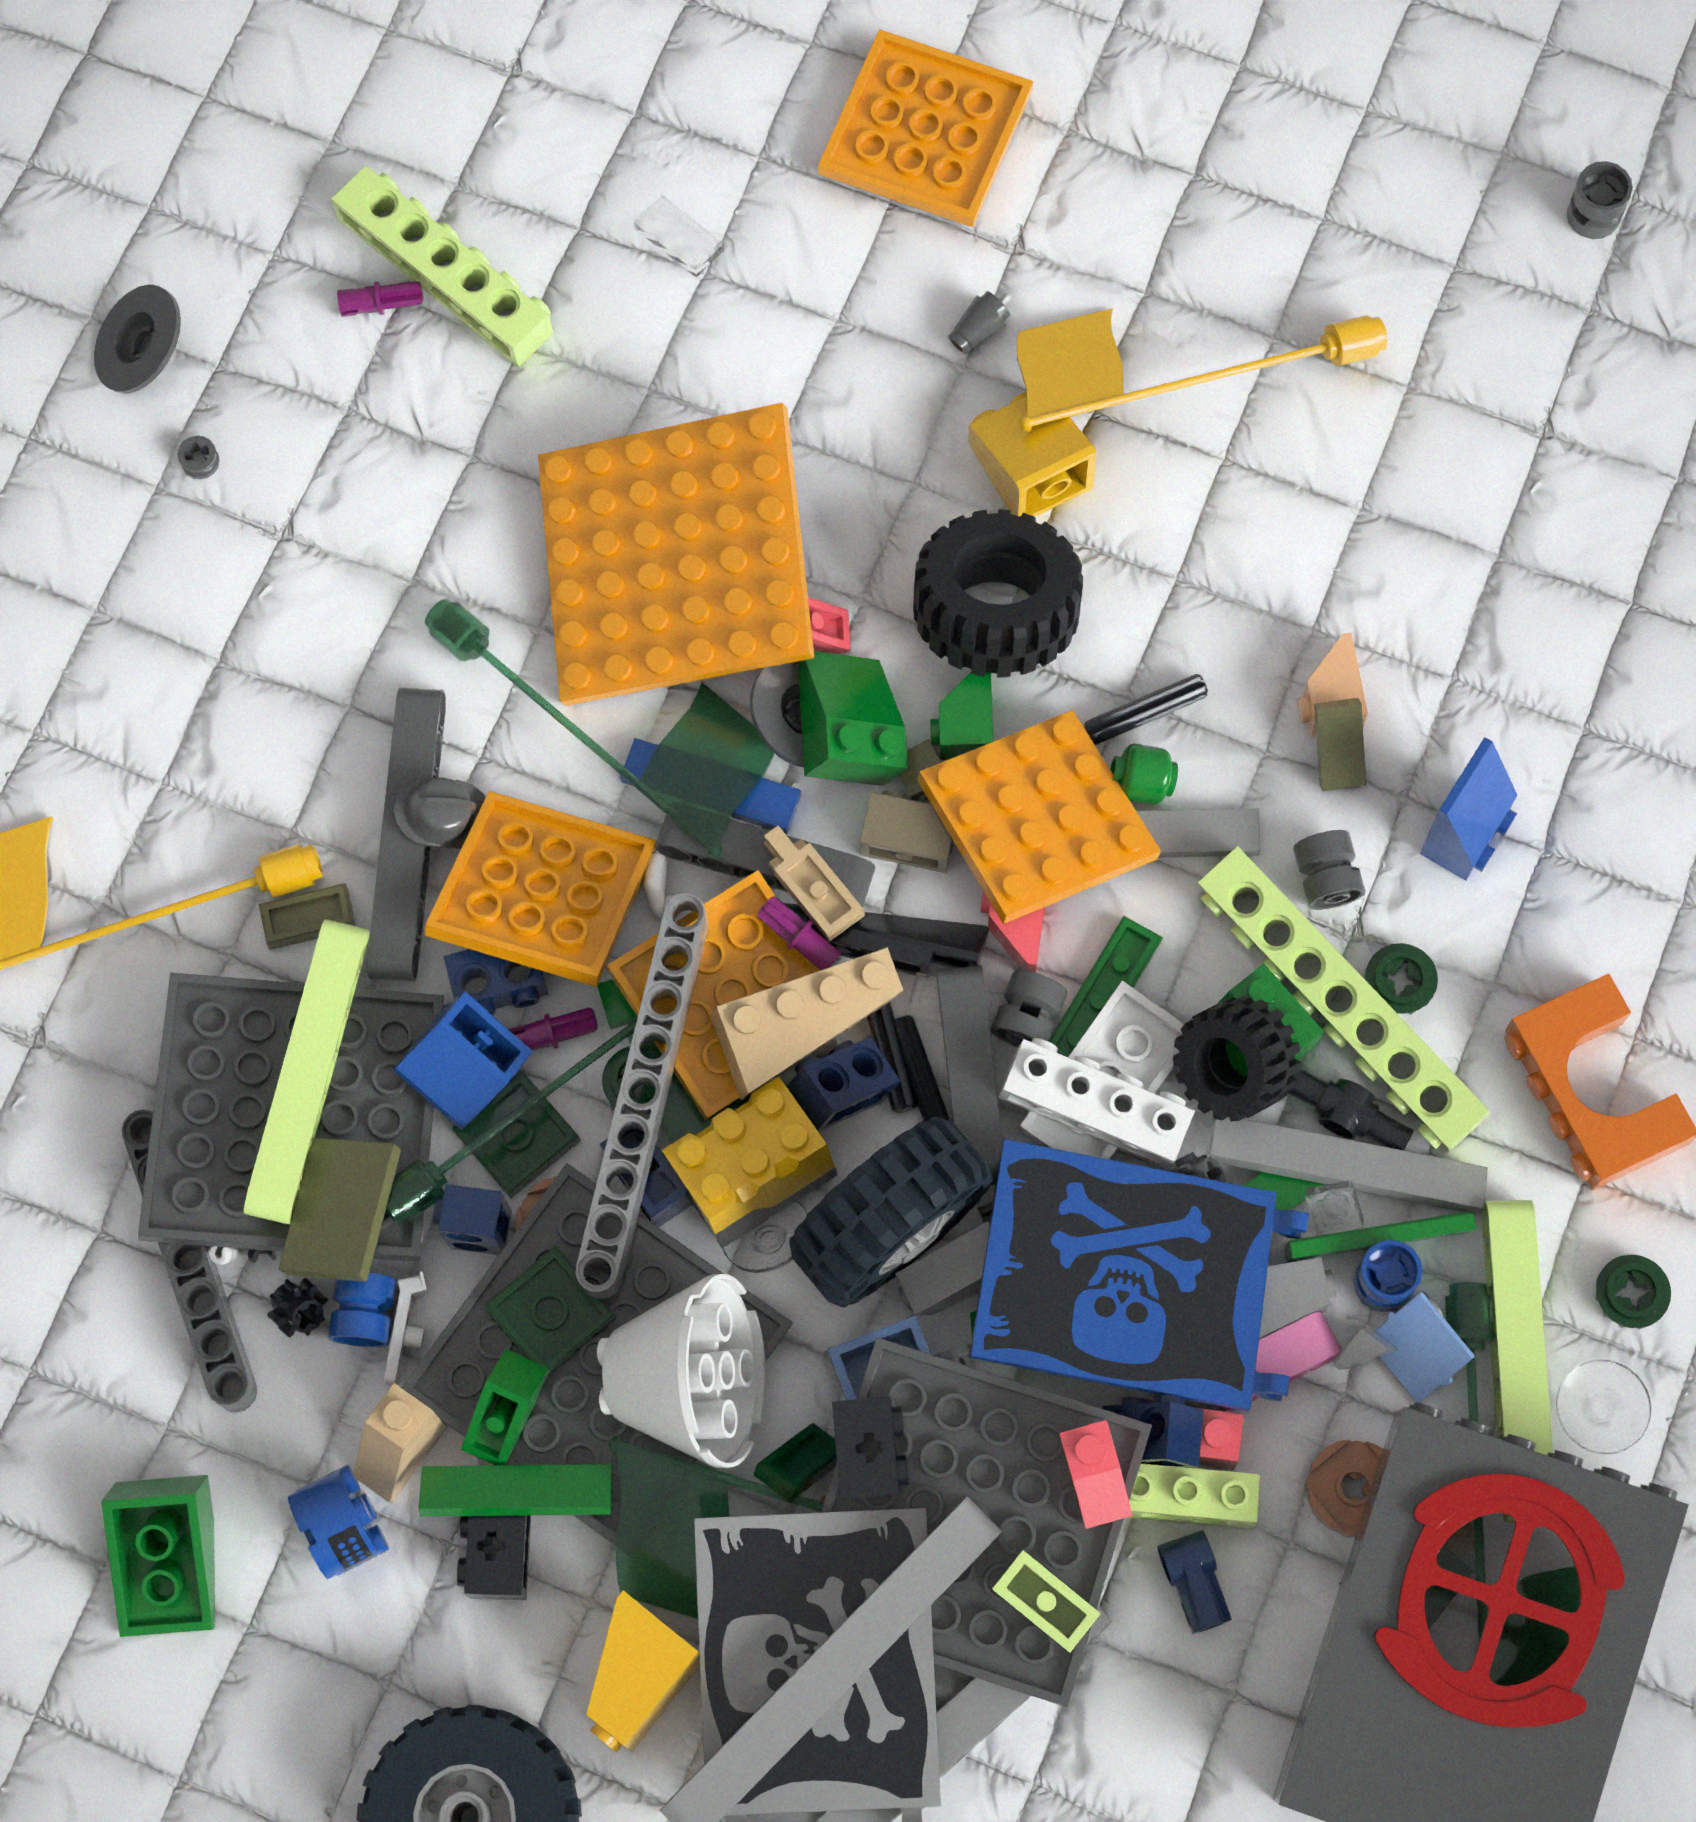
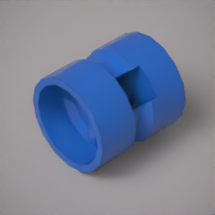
[1353,1240,1423,1312]
[328,1272,396,1347]

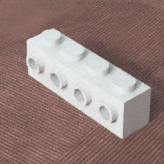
[998,1038,1195,1169]

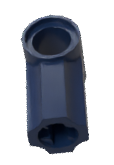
[1157,1530,1232,1634]

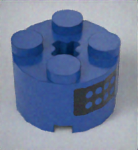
[287,1464,390,1580]

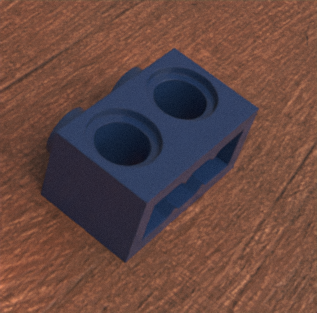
[443,949,549,1015]
[787,1037,900,1132]
[600,1129,692,1227]
[433,1184,512,1255]
[1102,1395,1203,1468]

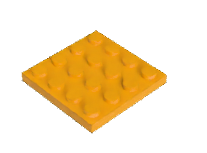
[818,29,1033,227]
[917,710,1161,924]
[425,791,657,987]
[606,870,819,1120]

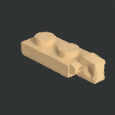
[764,826,865,942]

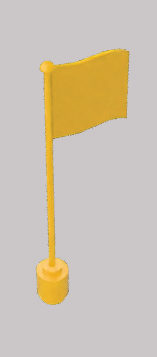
[1017,308,1388,431]
[0,816,324,970]

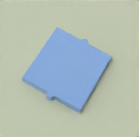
[1375,1292,1475,1403]

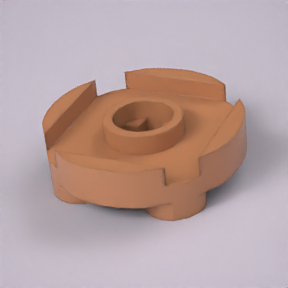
[1305,1440,1383,1537]

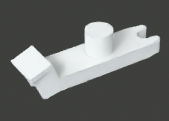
[384,1271,427,1384]

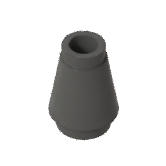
[948,291,1010,354]

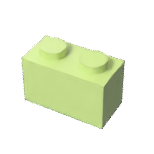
[992,1550,1101,1652]

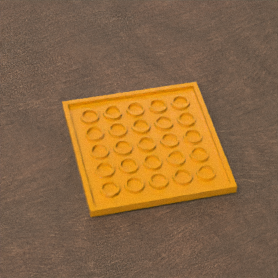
[538,403,814,706]

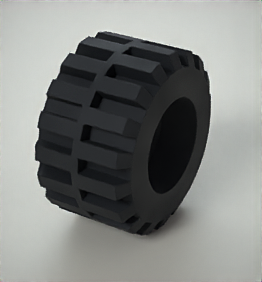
[1173,996,1301,1122]

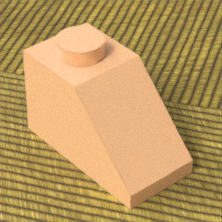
[1297,632,1368,737]

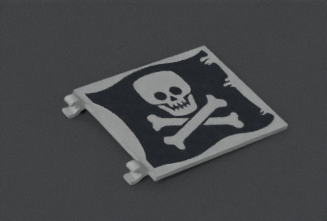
[694,1508,941,1822]

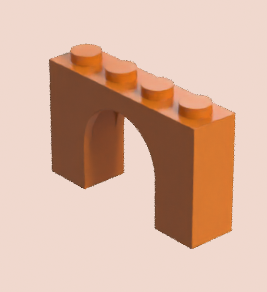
[1504,973,1696,1190]

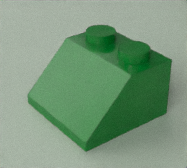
[1217,963,1324,1077]

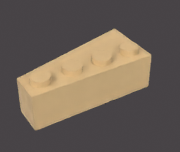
[710,947,903,1101]

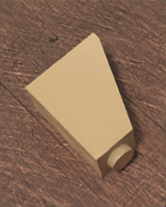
[354,1383,448,1504]

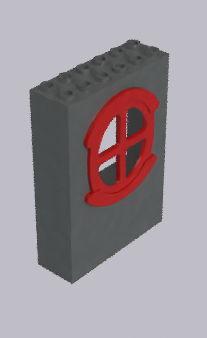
[1272,1402,1689,1822]

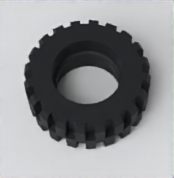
[913,509,1084,678]

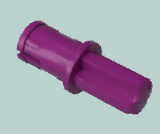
[337,281,423,317]
[757,897,842,971]
[508,1007,598,1051]

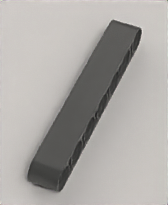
[367,688,446,981]
[122,1109,257,1413]

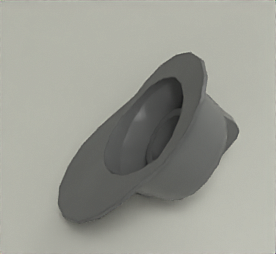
[393,777,486,849]

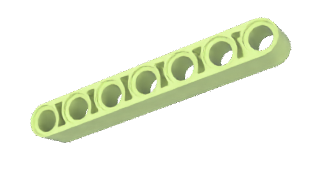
[244,919,370,1225]
[1482,1200,1553,1522]

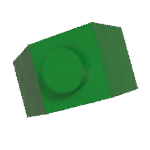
[930,672,993,760]
[461,1349,549,1465]

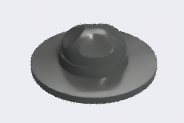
[94,284,181,394]
[750,662,804,768]

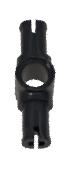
[1286,1069,1414,1150]

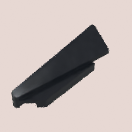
[784,903,989,980]

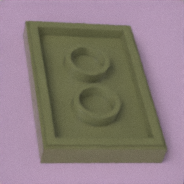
[278,1138,401,1282]

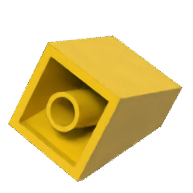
[968,392,1097,517]
[586,1590,700,1752]

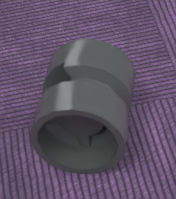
[1567,161,1633,239]
[1293,830,1366,910]
[991,970,1068,1047]

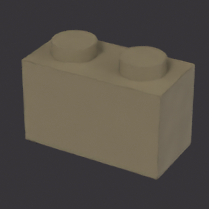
[859,790,954,874]

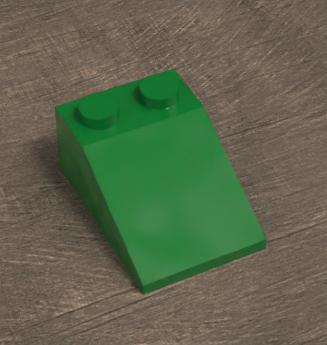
[798,651,908,786]
[101,1475,215,1637]

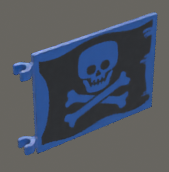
[969,1139,1309,1411]

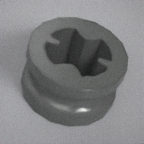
[177,436,220,480]

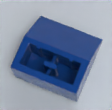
[393,991,533,1130]

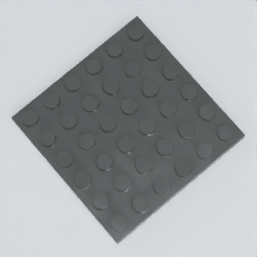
[138,972,444,1262]
[401,1163,793,1556]
[822,1337,1152,1707]

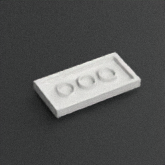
[1018,981,1184,1159]

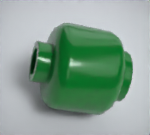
[1110,743,1178,805]

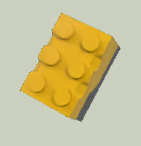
[662,1076,838,1249]

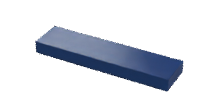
[620,738,802,834]

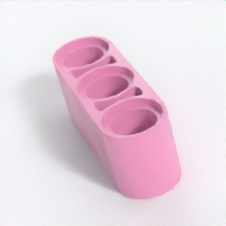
[1220,1311,1342,1412]

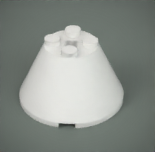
[597,1274,766,1468]

